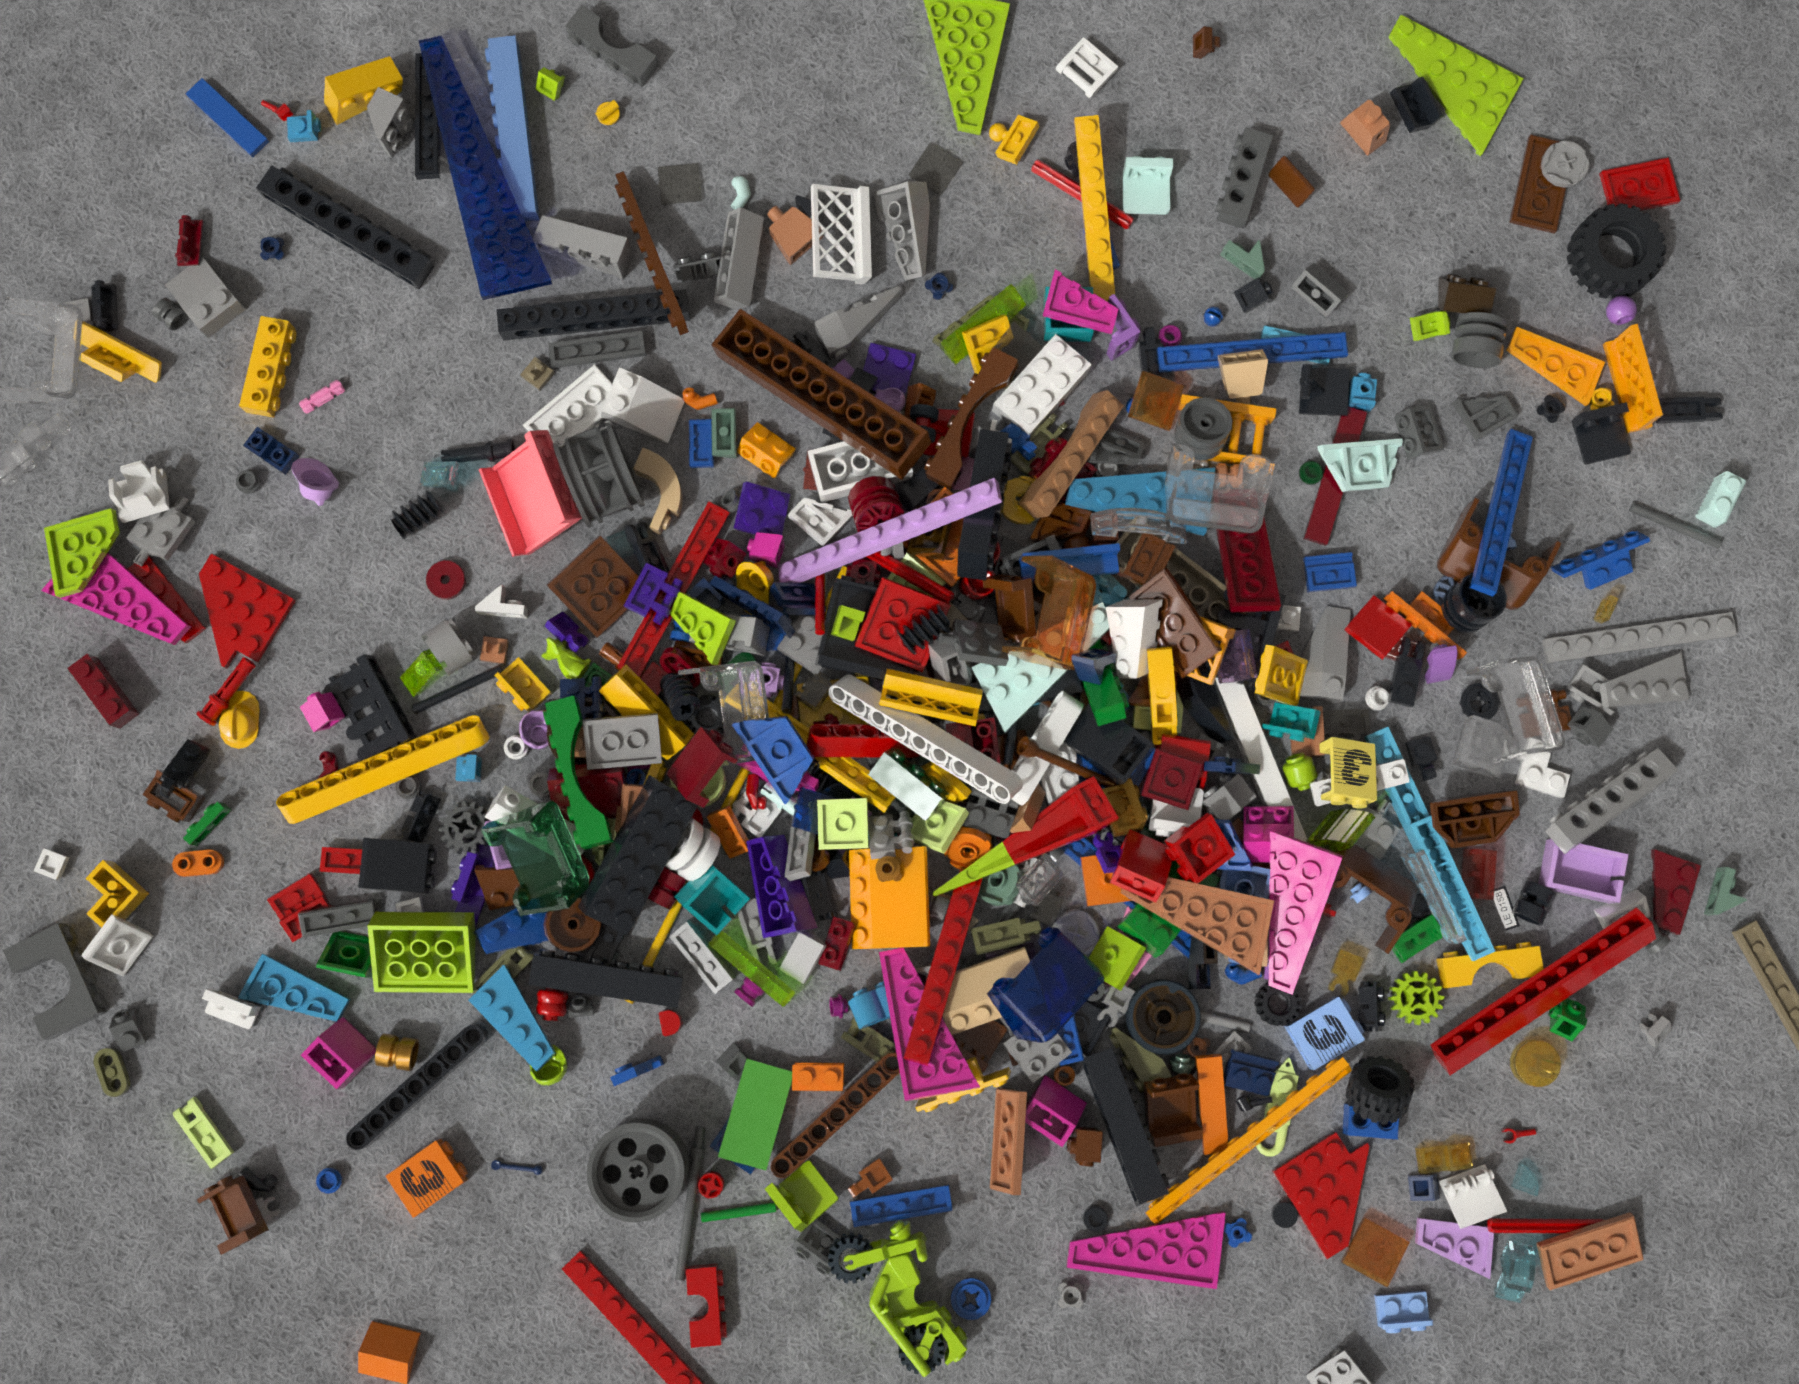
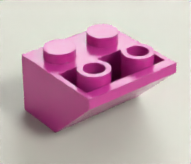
[1244,806,1294,862]
[301,1017,376,1090]
[1025,1075,1087,1147]

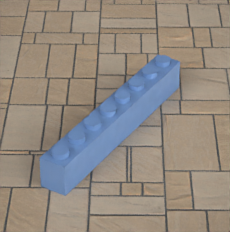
[485,35,540,223]

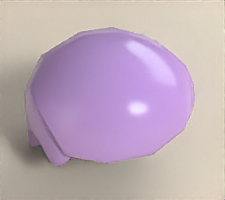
[875,388,906,412]
[519,710,549,750]

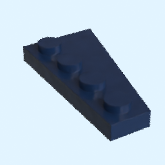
[710,576,796,638]

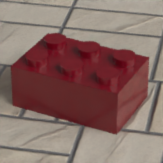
[547,764,627,823]

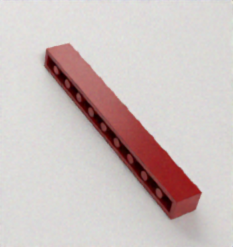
[1430,907,1656,1076]

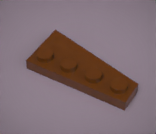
[474,863,585,911]

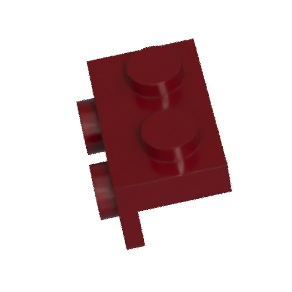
[818,917,855,971]

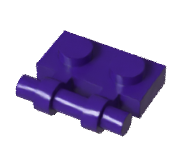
[624,563,683,625]

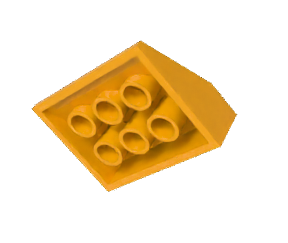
[849,846,930,949]

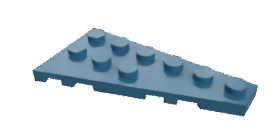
[1065,468,1215,536]

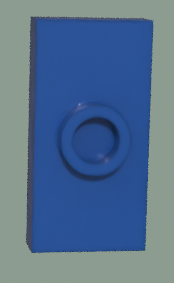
[689,419,714,468]

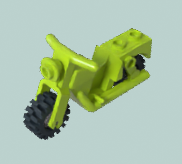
[828,1220,968,1377]

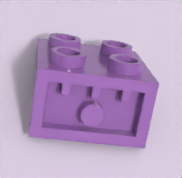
[1106,294,1140,361]

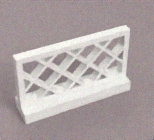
[811,184,872,285]

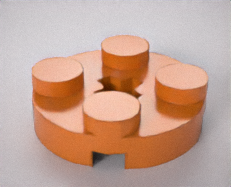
[944,826,993,870]

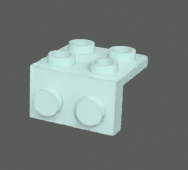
[1123,156,1173,215]

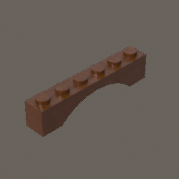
[924,347,1019,491]

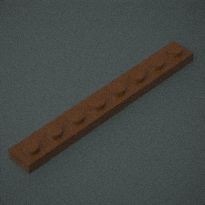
[614,171,689,335]

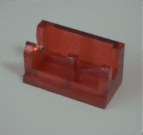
[1461,849,1497,901]

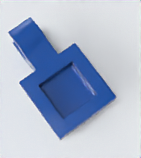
[999,422,1037,461]

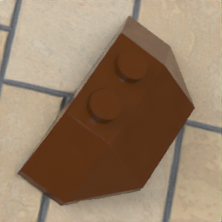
[1430,790,1520,848]

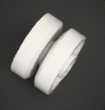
[665,817,720,881]

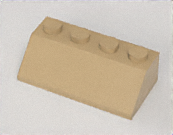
[943,947,1044,1035]

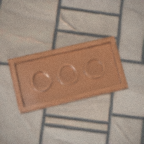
[990,1088,1027,1195]
[1536,1212,1644,1290]

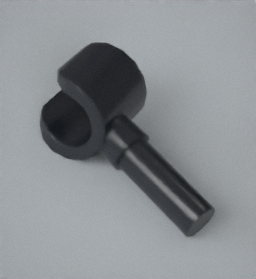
[1236,1094,1273,1112]

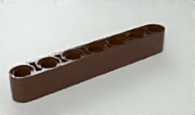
[770,1049,900,1178]

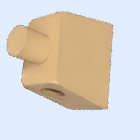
[1218,349,1268,405]

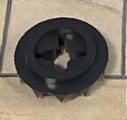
[1459,683,1499,722]

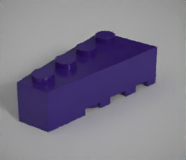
[746,835,818,938]

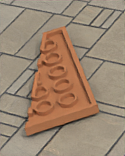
[1120,877,1274,975]

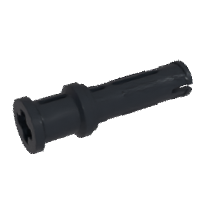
[441,438,515,465]

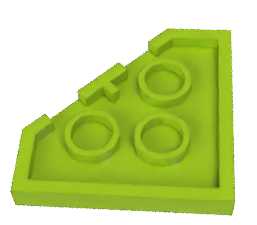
[44,508,120,598]

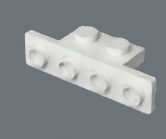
[1310,759,1409,806]

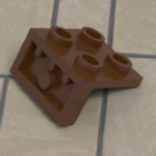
[952,1020,1007,1073]

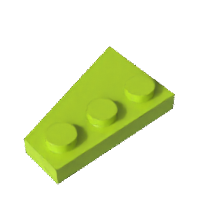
[670,592,736,665]

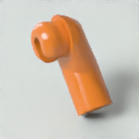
[682,387,718,410]

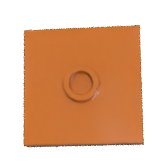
[1080,855,1133,907]

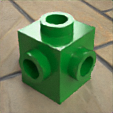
[1548,998,1588,1041]

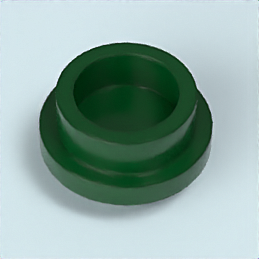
[1299,461,1323,485]

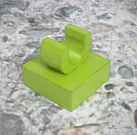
[535,67,565,101]

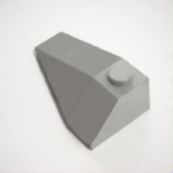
[874,181,930,281]
[815,286,901,360]
[1300,606,1351,704]

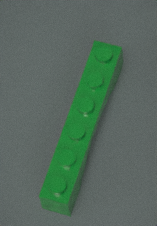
[543,695,614,850]

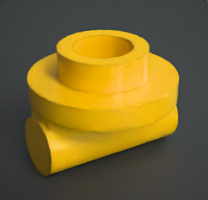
[595,100,620,125]

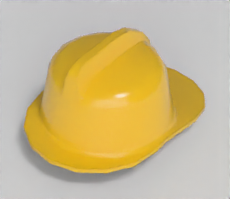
[736,561,774,615]
[219,691,260,749]

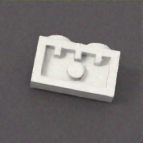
[202,989,261,1029]

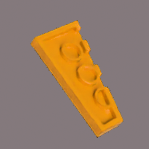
[1506,327,1605,406]

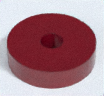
[426,560,466,600]

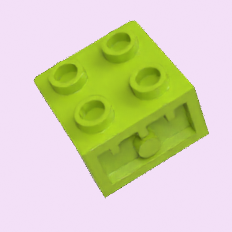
[765,1161,839,1232]

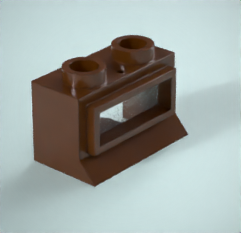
[142,769,206,823]

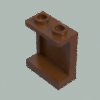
[983,574,1036,643]
[1144,1073,1202,1148]
[197,1175,269,1255]

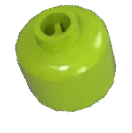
[1282,753,1318,791]

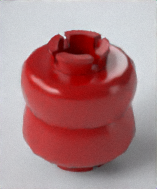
[536,988,568,1021]

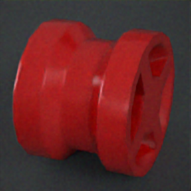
[698,1171,725,1199]

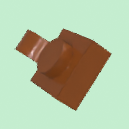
[848,1158,893,1198]

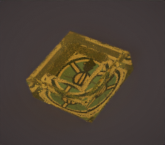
[1593,595,1619,624]

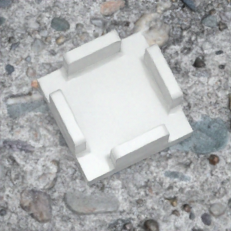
[108,460,170,523]

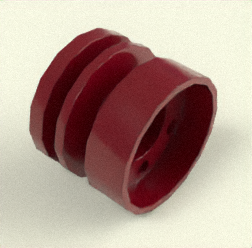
[848,476,905,532]

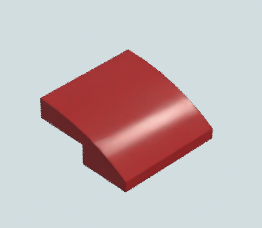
[267,872,331,942]

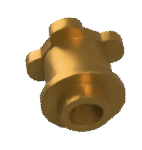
[875,856,902,882]

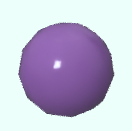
[1606,295,1637,325]

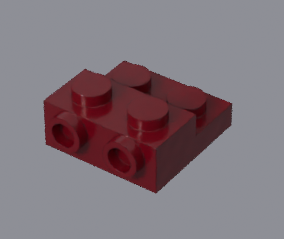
[1028,438,1097,503]

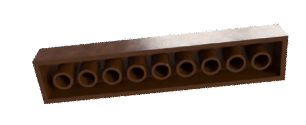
[711,308,931,480]

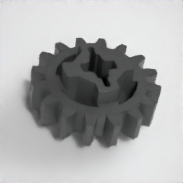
[439,801,489,854]

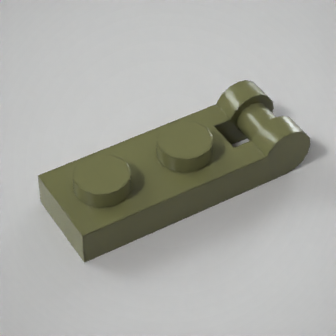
[473,946,534,994]
[841,1017,900,1076]

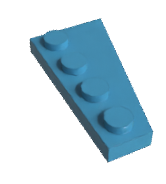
[238,954,351,1022]
[468,964,556,1071]

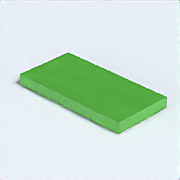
[718,1059,792,1171]

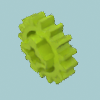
[1388,971,1444,1025]

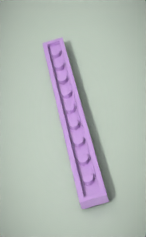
[778,478,1002,583]

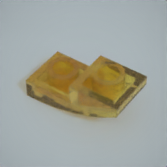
[1415,1143,1473,1174]

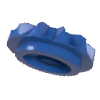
[951,1278,991,1320]

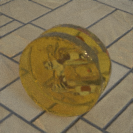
[1510,1040,1561,1087]

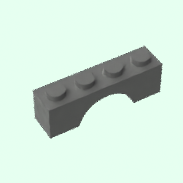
[565,5,659,87]

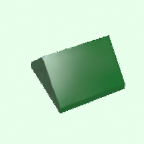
[316,931,373,978]

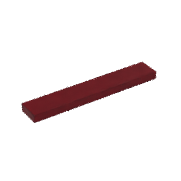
[1303,407,1367,546]

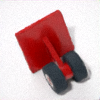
[910,404,975,458]

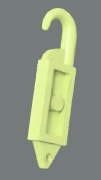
[1256,1057,1299,1157]

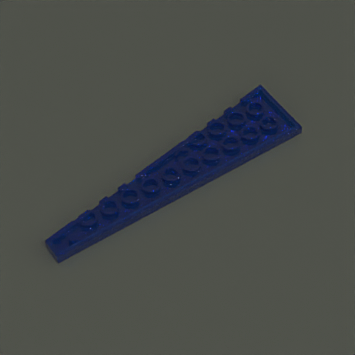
[419,36,552,300]

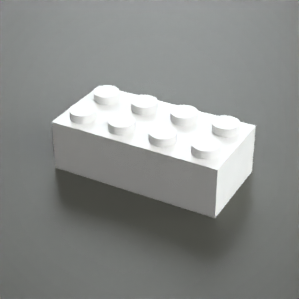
[992,334,1092,436]
[808,442,913,503]

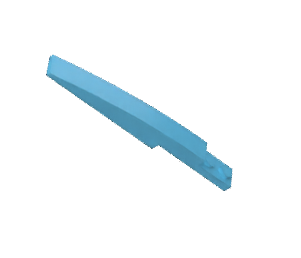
[1364,727,1495,961]

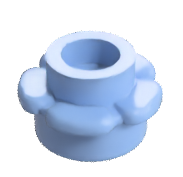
[1350,882,1373,904]

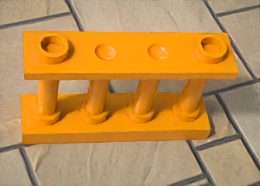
[1171,394,1276,471]

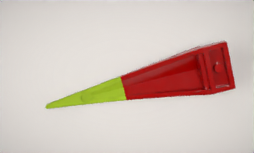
[933,776,1119,896]

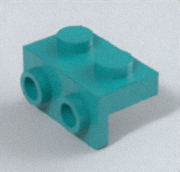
[1261,702,1321,742]

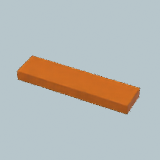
[1195,1054,1228,1155]

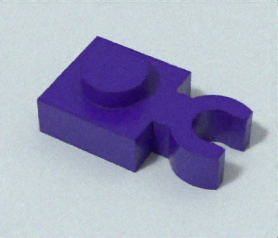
[545,611,589,652]
[1093,832,1122,874]

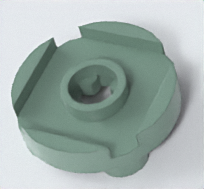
[979,864,1024,906]

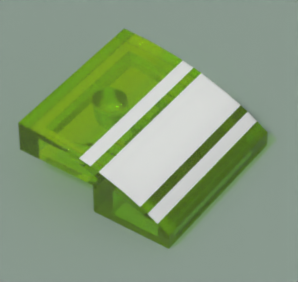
[1306,809,1376,852]

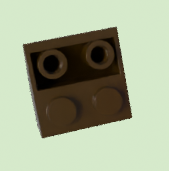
[1438,274,1496,314]

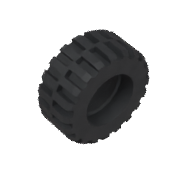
[1567,203,1666,299]

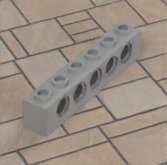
[1545,748,1678,854]

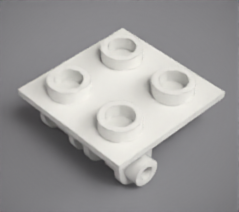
[1439,1164,1507,1229]

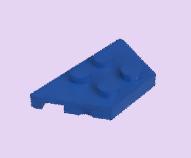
[732,716,815,804]

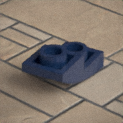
[243,427,300,475]

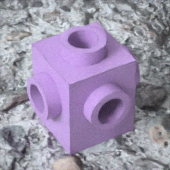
[749,662,784,699]

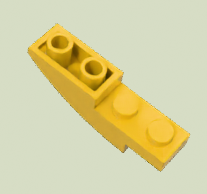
[1147,647,1177,745]

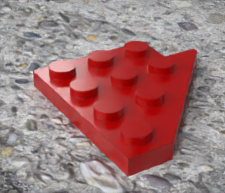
[199,554,296,669]
[1272,1132,1370,1259]

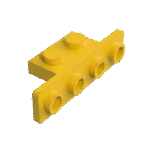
[76,320,162,382]
[915,1057,1011,1112]

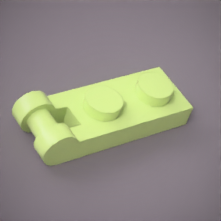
[173,1097,235,1169]

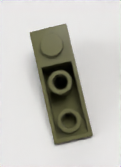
[1109,1027,1172,1093]

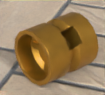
[375,1033,419,1071]

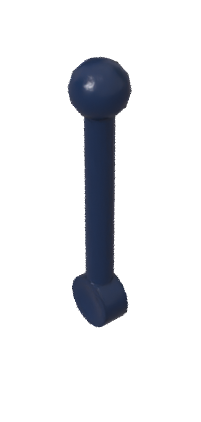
[491,1160,543,1175]

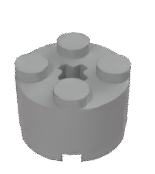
[421,619,475,676]

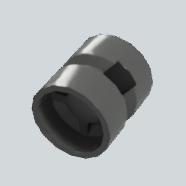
[928,886,952,925]

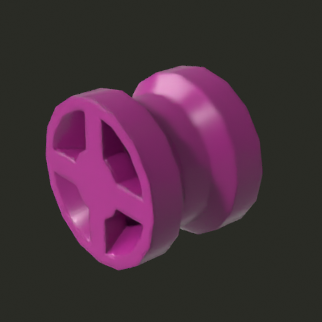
[734,976,765,1007]

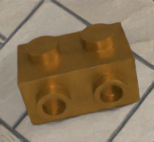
[1102,778,1148,837]

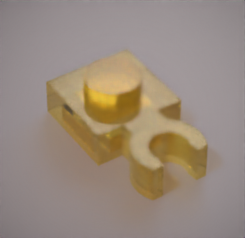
[1328,949,1364,996]

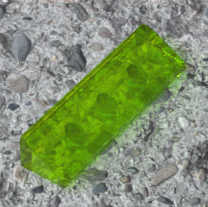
[940,284,1026,365]
[709,930,795,1007]

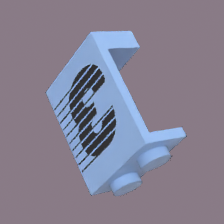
[1284,996,1365,1070]

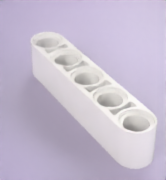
[1012,691,1084,806]

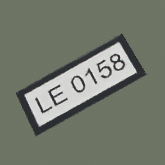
[1489,886,1520,931]

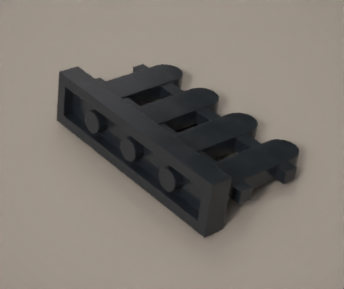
[1204,589,1286,690]
[324,654,417,760]

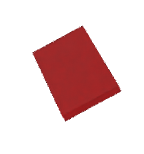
[1599,157,1681,211]

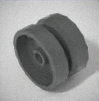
[1174,397,1233,460]

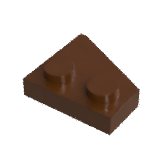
[1030,501,1094,543]

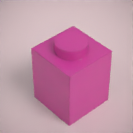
[300,692,345,732]

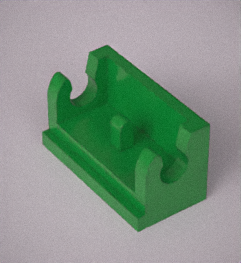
[1392,914,1445,963]

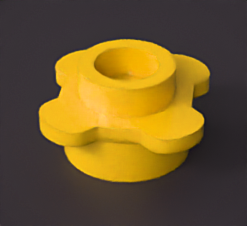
[1590,388,1615,410]

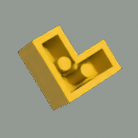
[85,860,149,928]

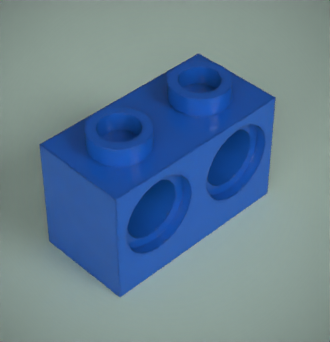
[1342,1103,1399,1140]

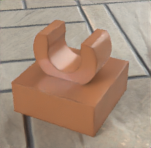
[480,636,509,664]

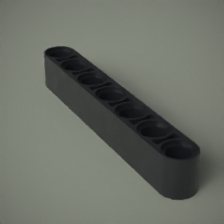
[346,1024,488,1150]

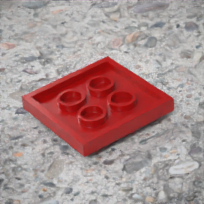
[855,577,951,672]

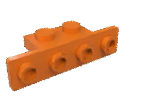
[1383,591,1467,660]

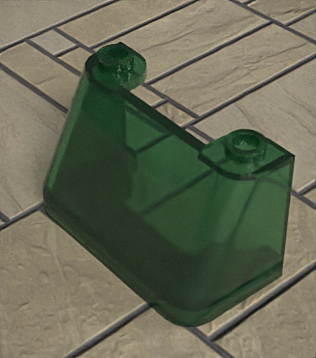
[481,801,589,916]

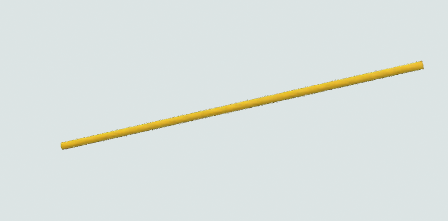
[625,566,847,1004]

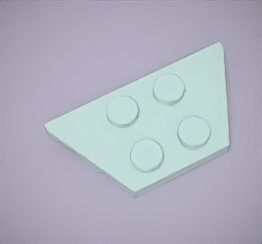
[1317,438,1403,492]

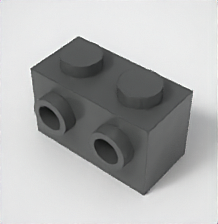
[1291,263,1349,318]

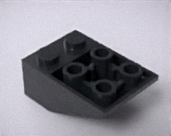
[1063,703,1154,785]

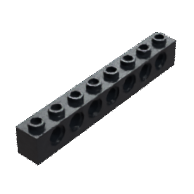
[256,165,434,290]
[496,289,691,341]

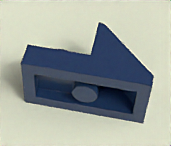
[1071,648,1116,685]

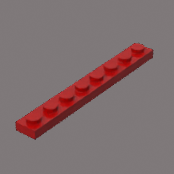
[617,501,730,678]
[904,869,983,1066]
[562,1250,705,1384]

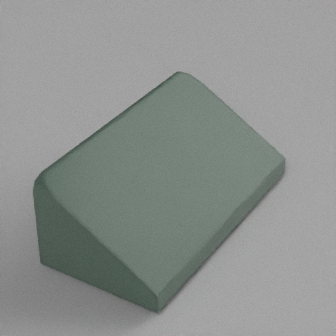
[712,408,737,458]

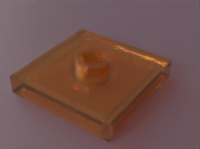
[1128,371,1184,431]
[1341,1217,1410,1288]

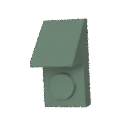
[1220,240,1265,280]
[1704,867,1747,915]

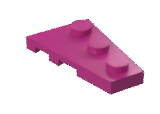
[1043,269,1119,334]

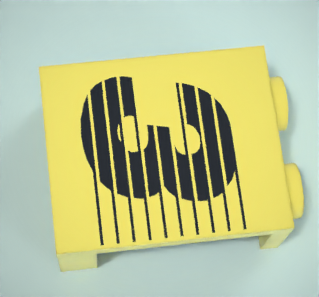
[1319,737,1377,809]

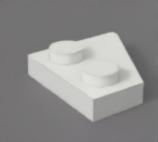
[788,497,853,547]

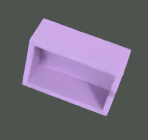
[1538,839,1628,904]

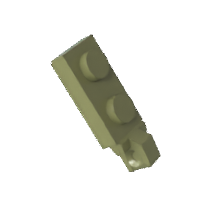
[971,918,1041,955]

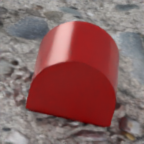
[658,1010,683,1037]

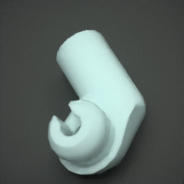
[731,176,751,209]

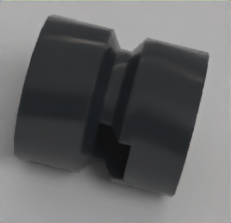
[1512,881,1556,926]

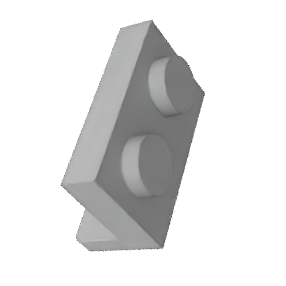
[1566,664,1614,716]

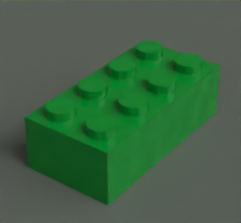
[1117,860,1221,958]

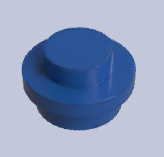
[316,1168,342,1194]

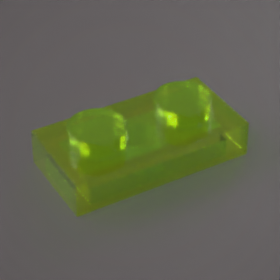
[400,649,443,697]

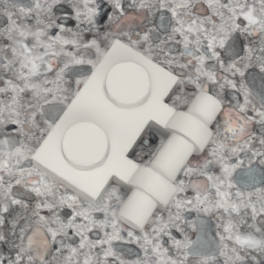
[731,779,783,838]

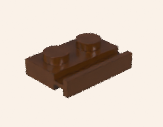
[1122,531,1176,585]

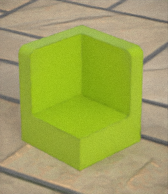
[831,605,865,641]

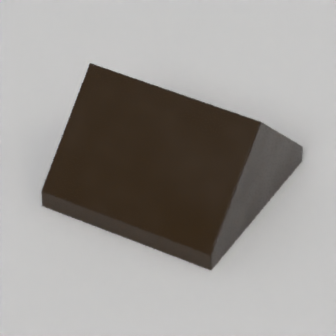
[907,506,952,561]

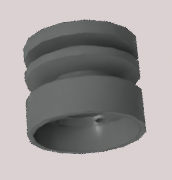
[1451,312,1508,368]

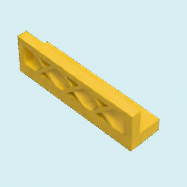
[879,669,983,726]

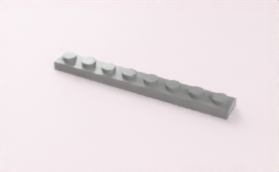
[1542,612,1737,664]

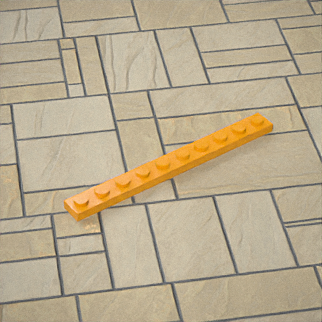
[1145,1057,1352,1224]

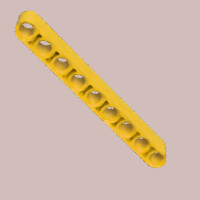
[276,715,490,824]

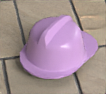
[291,458,339,506]

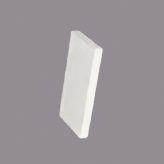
[523,364,612,444]

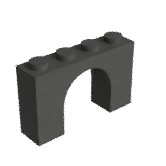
[3,923,106,1040]

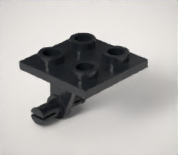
[1299,364,1350,416]

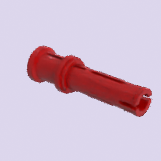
[196,657,256,726]

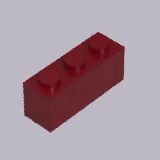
[67,653,139,729]

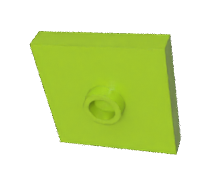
[1083,926,1146,991]

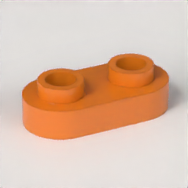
[172,849,224,877]

